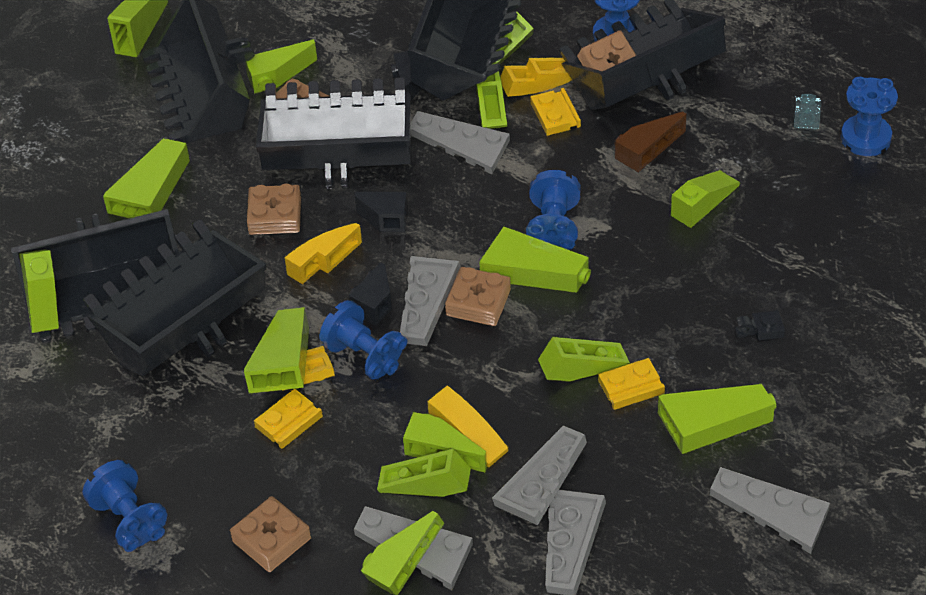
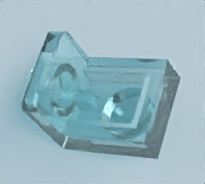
[794,94,821,129]

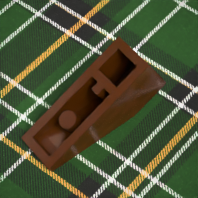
[614,111,686,173]

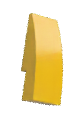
[500,58,572,97]
[285,223,362,284]
[428,385,508,467]

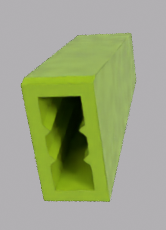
[107,0,168,57]
[103,138,190,218]
[479,227,591,293]
[244,307,309,393]
[658,384,776,454]

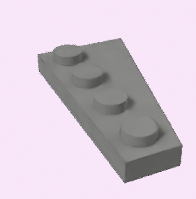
[410,111,510,174]
[400,256,461,346]
[492,426,587,525]
[710,467,830,554]
[545,490,606,595]
[354,506,473,590]

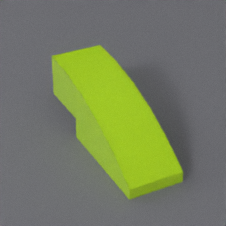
[475,63,507,129]

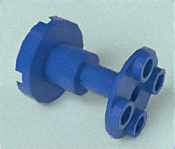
[593,0,640,42]
[841,77,898,156]
[526,170,581,250]
[319,300,408,379]
[82,460,167,552]

